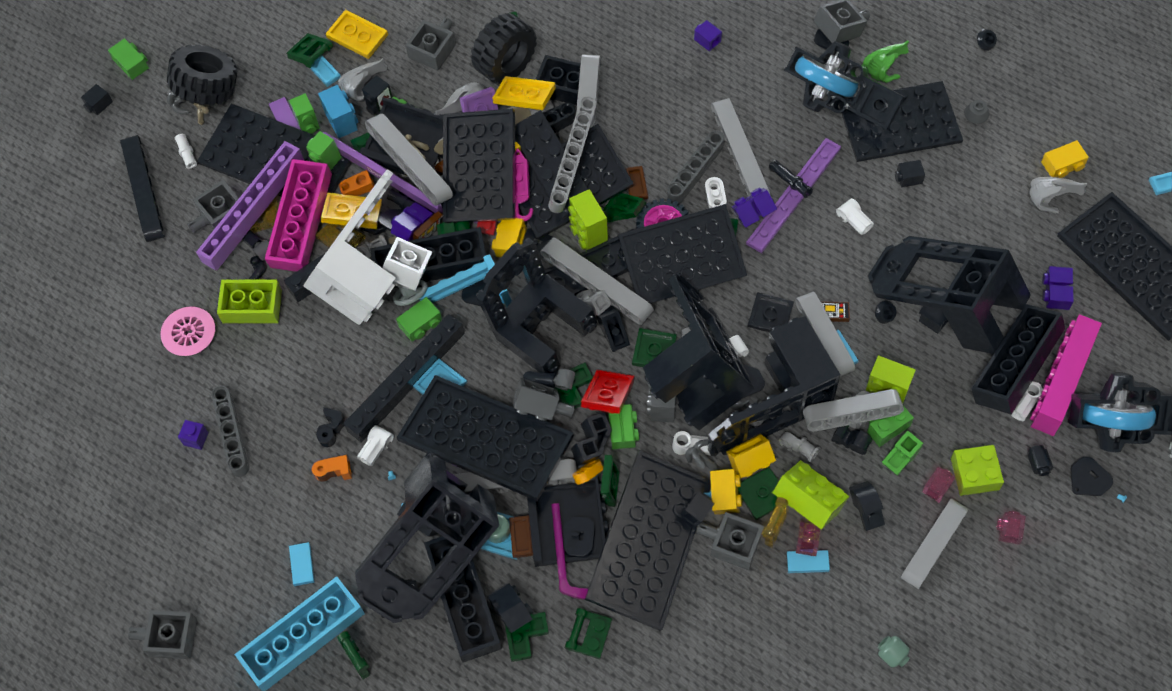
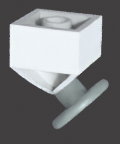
[383,237,432,306]

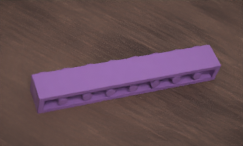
[196,141,304,271]

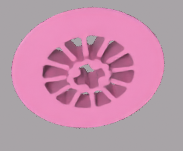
[161,307,215,356]

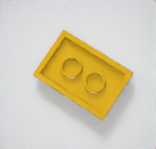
[326,9,388,59]
[492,76,556,110]
[321,193,382,229]

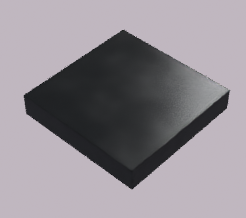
[747,292,794,332]

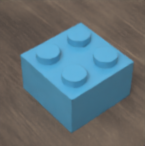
[318,85,359,139]

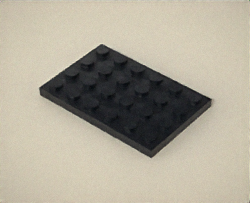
[838,81,963,162]
[443,108,515,223]
[519,124,634,240]
[617,204,747,304]

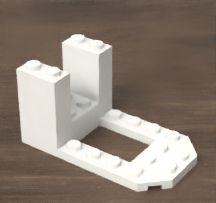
[303,169,396,325]

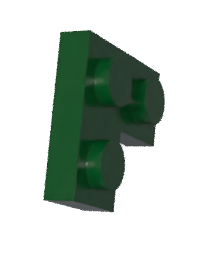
[554,363,593,409]
[505,612,549,662]

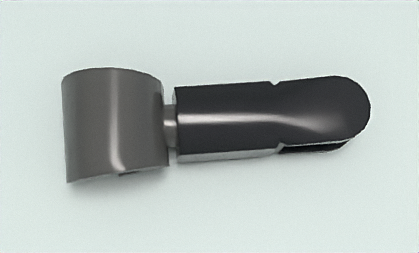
[242,230,269,261]
[523,369,575,391]

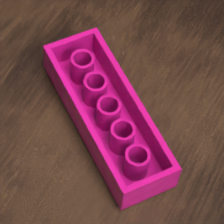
[265,159,332,272]
[1030,314,1102,436]

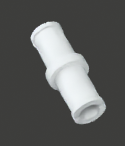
[175,134,197,169]

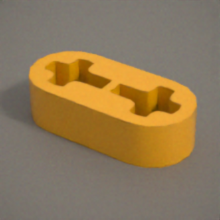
[572,459,603,484]

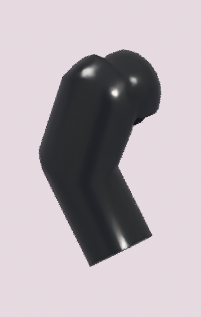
[361,222,387,235]
[249,256,266,280]

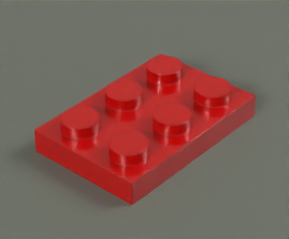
[581,370,634,414]

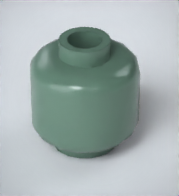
[488,514,510,543]
[877,636,910,668]

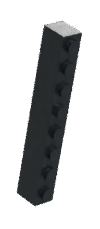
[343,314,465,443]

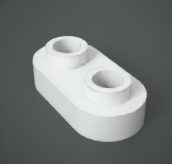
[705,177,727,208]

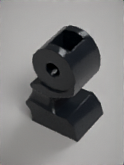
[316,407,345,448]
[831,425,873,455]

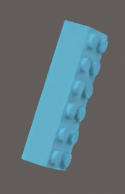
[234,576,365,691]

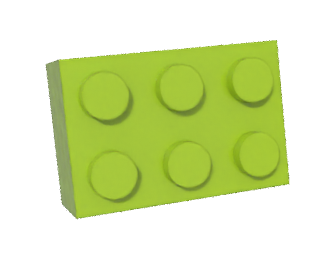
[568,189,608,250]
[217,280,282,323]
[773,460,850,530]

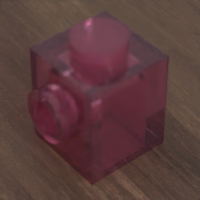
[922,467,955,503]
[996,511,1026,545]
[796,522,820,556]

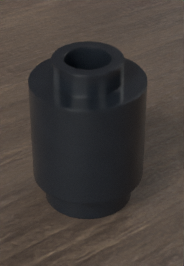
[1028,445,1054,476]

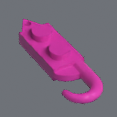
[515,148,533,221]

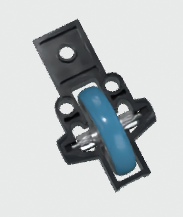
[784,41,905,130]
[1068,372,1172,453]

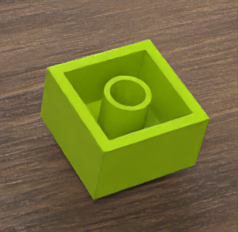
[865,355,916,404]
[951,445,1004,496]

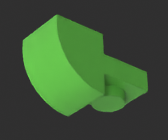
[882,431,923,476]

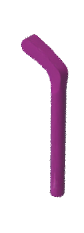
[551,503,588,600]

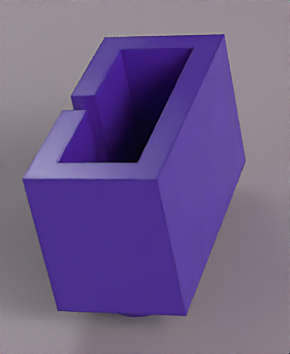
[732,187,777,228]
[390,202,433,241]
[1042,266,1074,310]

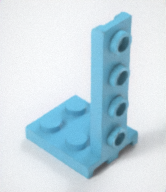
[420,254,512,307]

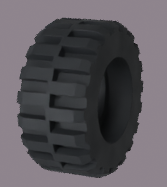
[471,13,537,84]
[166,44,238,106]

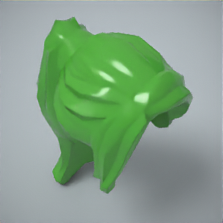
[863,40,909,83]

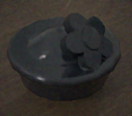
[977,29,997,51]
[875,300,897,324]

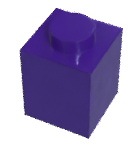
[694,20,722,52]
[178,420,209,450]

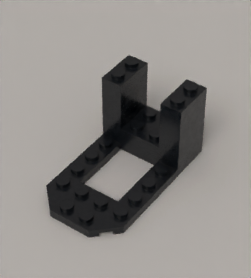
[868,236,1031,354]
[476,238,597,373]
[643,273,755,430]
[708,316,841,456]
[355,451,499,623]

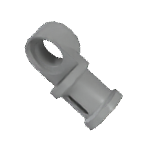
[355,235,387,259]
[778,432,821,463]

